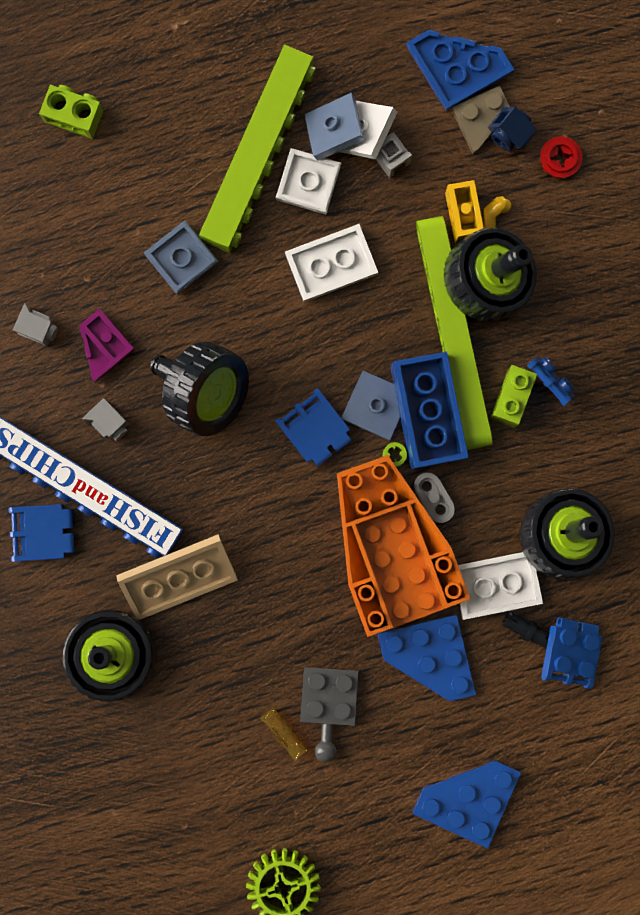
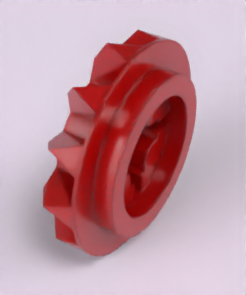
[540,137,582,179]

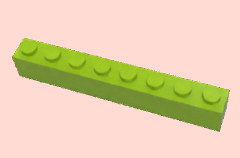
[199,45,316,253]

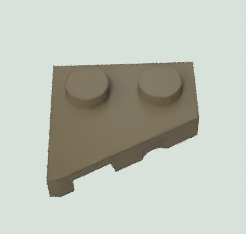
[451,86,510,155]

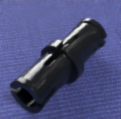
[502,610,550,649]

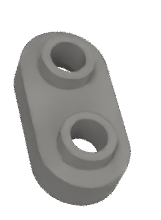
[413,473,455,523]

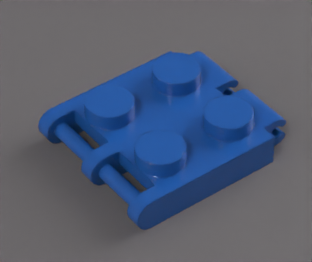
[527,356,575,406]
[275,388,352,467]
[8,504,75,562]
[541,617,603,689]

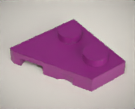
[79,308,135,383]

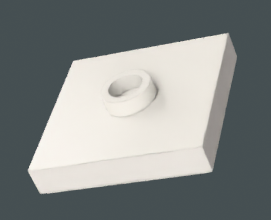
[338,101,397,159]
[276,148,341,215]

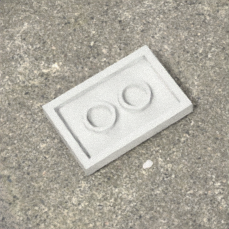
[285,224,378,302]
[458,552,543,620]

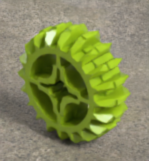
[246,848,321,915]

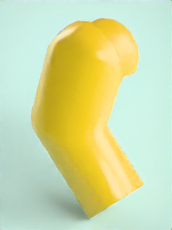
[483,196,511,229]

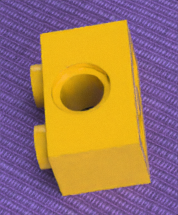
[445,180,484,244]

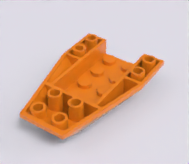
[337,455,471,637]

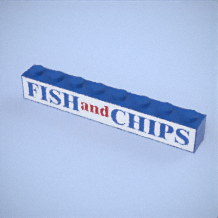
[0,417,185,558]

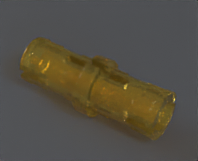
[260,707,308,761]

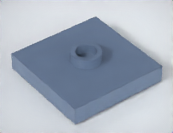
[305,93,365,161]
[144,221,219,295]
[341,371,400,441]

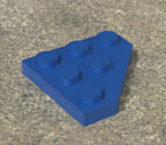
[406,30,514,112]
[377,615,476,701]
[412,760,521,849]

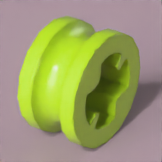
[382,442,407,467]

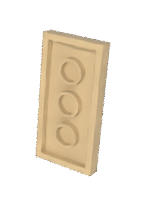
[116,535,238,620]

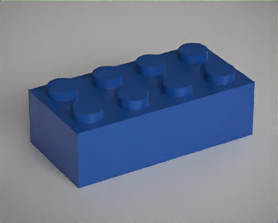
[390,352,468,470]

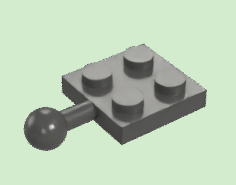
[300,667,358,763]

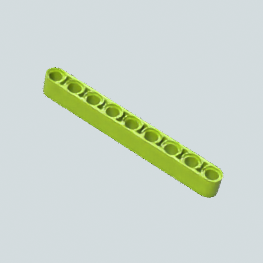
[416,216,492,450]

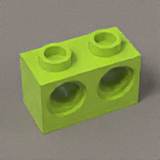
[39,85,104,139]
[490,365,537,428]

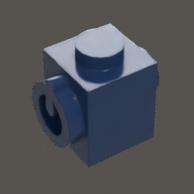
[488,107,536,152]

